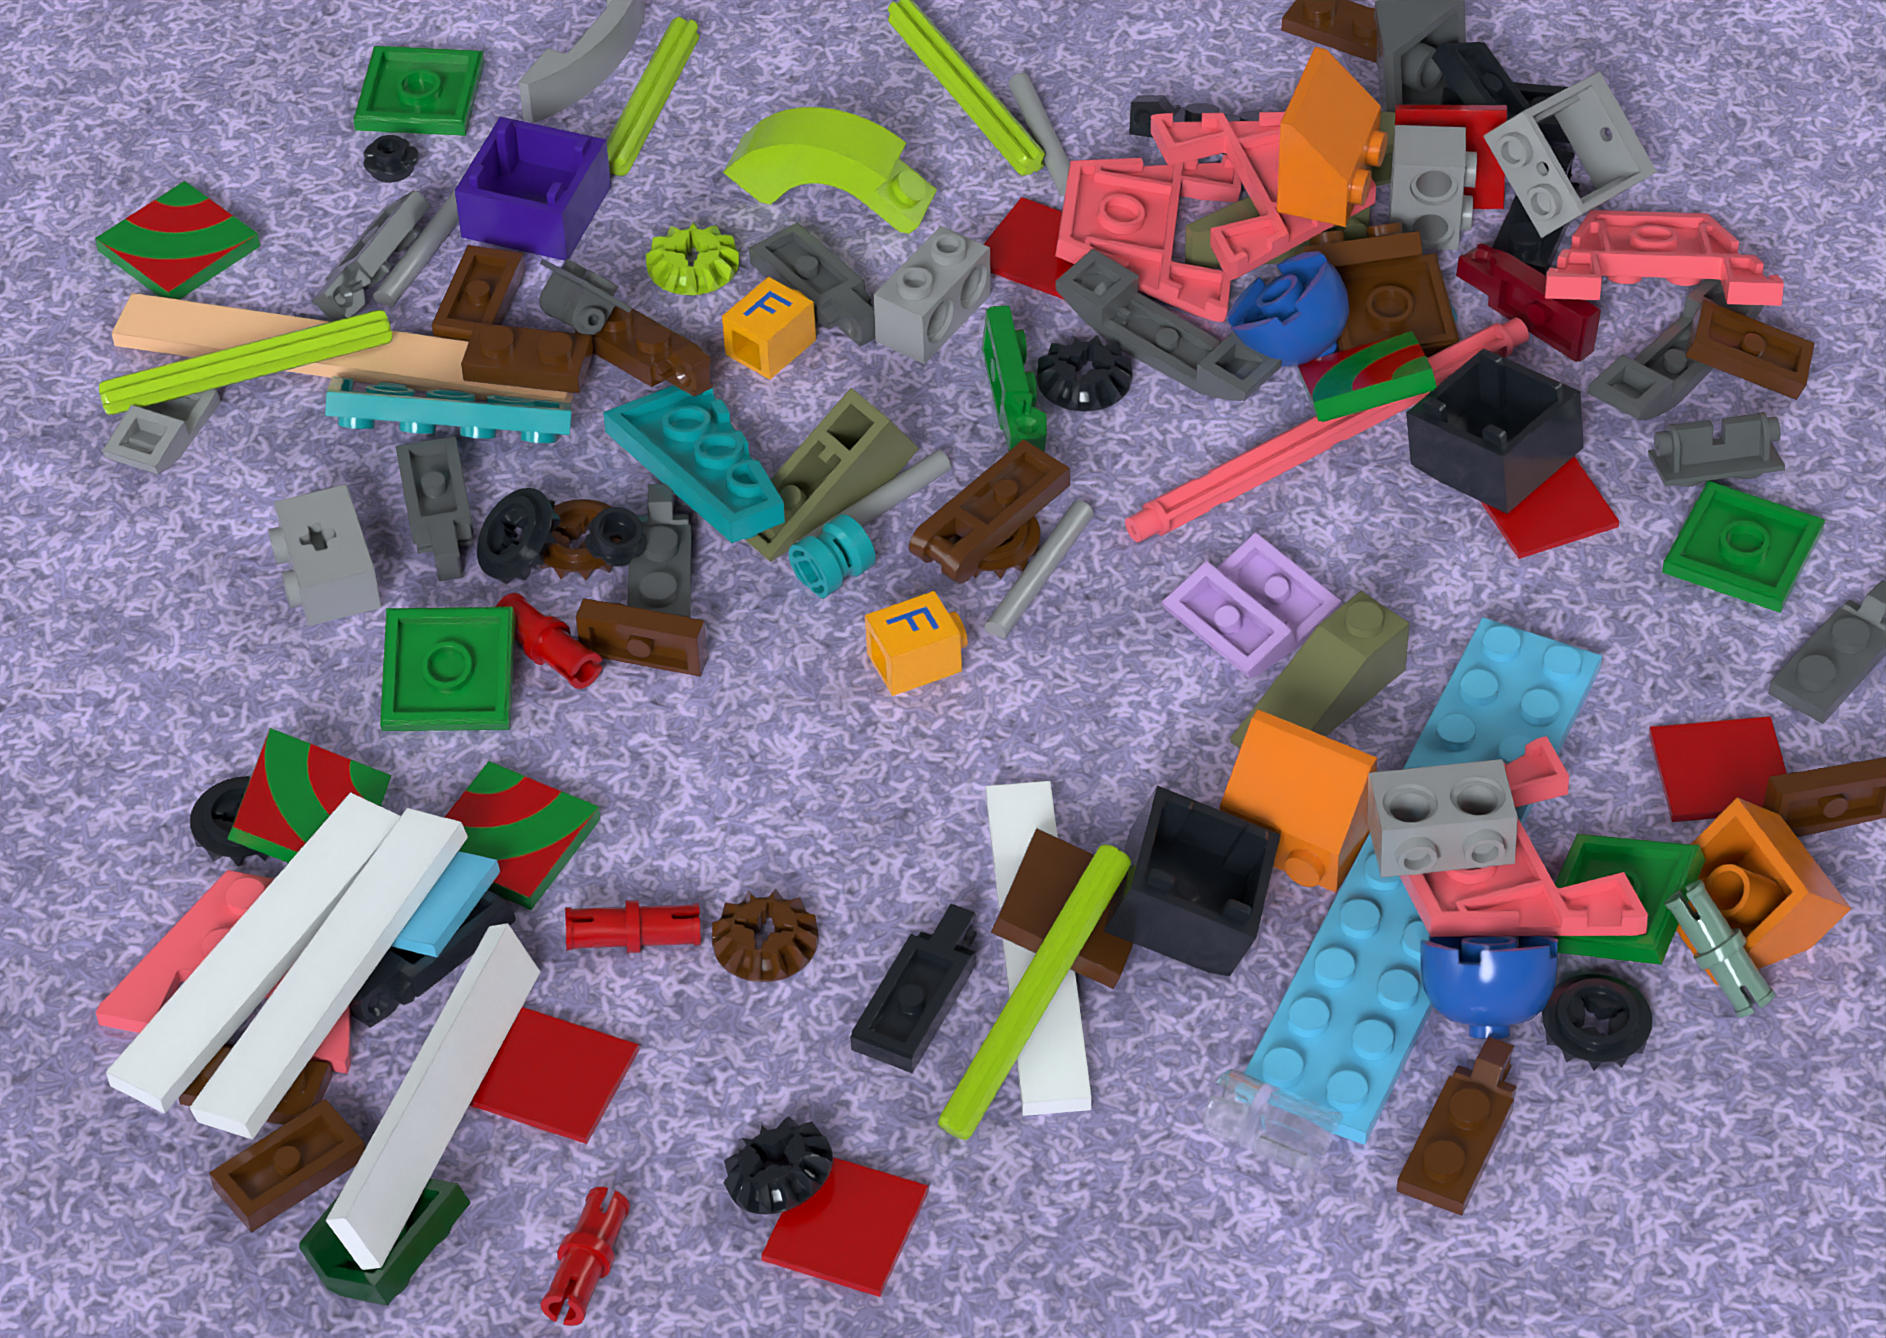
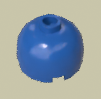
[1227,251,1349,367]
[1420,936,1558,1039]

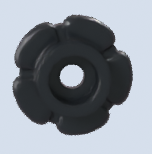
[363,135,419,183]
[585,507,647,567]

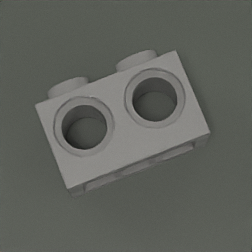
[1389,125,1477,250]
[873,226,991,364]
[1367,759,1518,878]

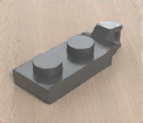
[312,190,431,321]
[749,222,876,347]
[395,436,474,581]
[627,484,693,618]
[1768,580,1886,724]

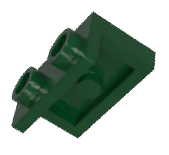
[299,1178,471,1306]

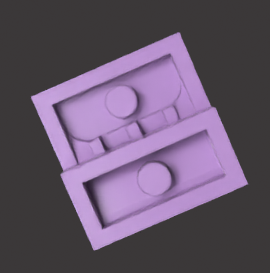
[1162,532,1343,679]

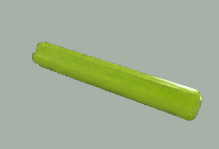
[606,16,699,176]

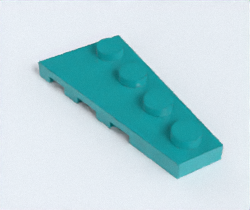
[325,376,572,443]
[603,380,785,543]

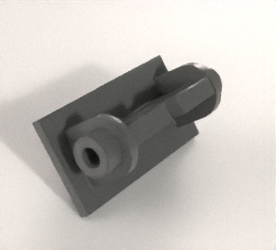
[539,258,632,335]
[1648,412,1785,487]

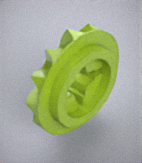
[646,221,739,296]

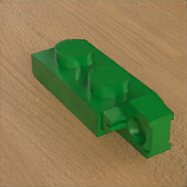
[981,305,1047,452]

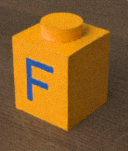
[722,277,816,380]
[865,591,968,696]

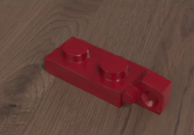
[1456,243,1601,362]

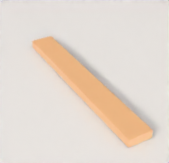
[112,293,574,403]

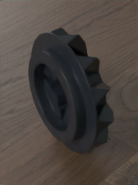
[1037,335,1132,412]
[477,488,561,584]
[190,776,267,867]
[1541,974,1652,1071]
[723,1116,833,1215]

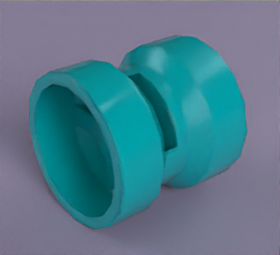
[788,514,876,599]

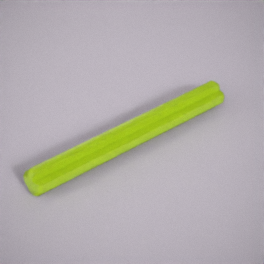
[888,0,1045,176]
[99,309,392,416]
[938,844,1131,1140]

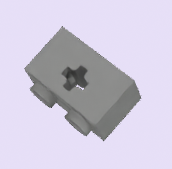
[268,484,381,626]

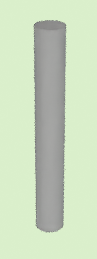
[1009,73,1070,196]
[373,190,459,307]
[796,450,951,543]
[984,500,1094,639]

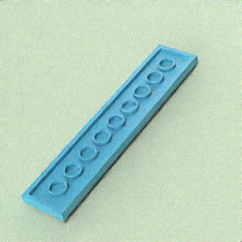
[1237,617,1602,1145]

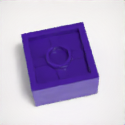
[455,116,611,261]

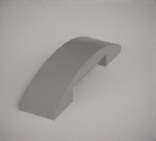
[518,0,646,123]

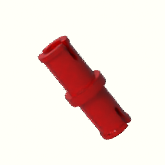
[495,592,602,689]
[565,900,701,953]
[540,1187,630,1326]

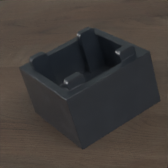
[1406,348,1584,514]
[1103,785,1281,977]

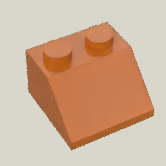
[1277,47,1388,227]
[1219,709,1378,893]
[1676,797,1852,985]

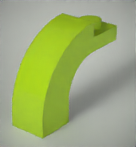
[723,107,937,234]

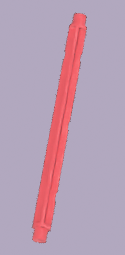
[1125,317,1529,543]

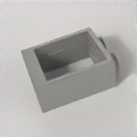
[1483,71,1657,238]

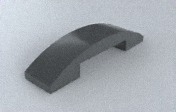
[1056,249,1282,401]
[1587,279,1765,420]

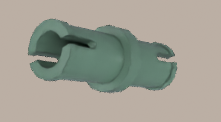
[1664,880,1776,1018]

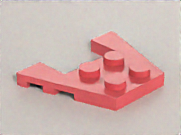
[1151,112,1376,280]
[1055,154,1242,322]
[1545,210,1784,306]
[1399,736,1648,937]
[96,870,352,1074]

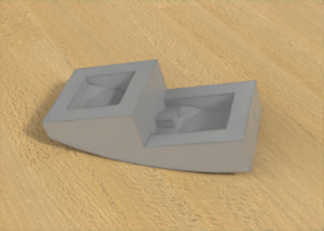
[102,389,221,474]

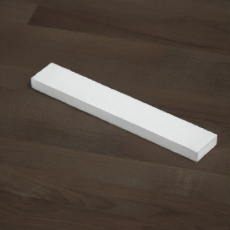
[985,781,1091,1116]
[106,793,401,1114]
[190,808,468,1140]
[326,923,540,1270]

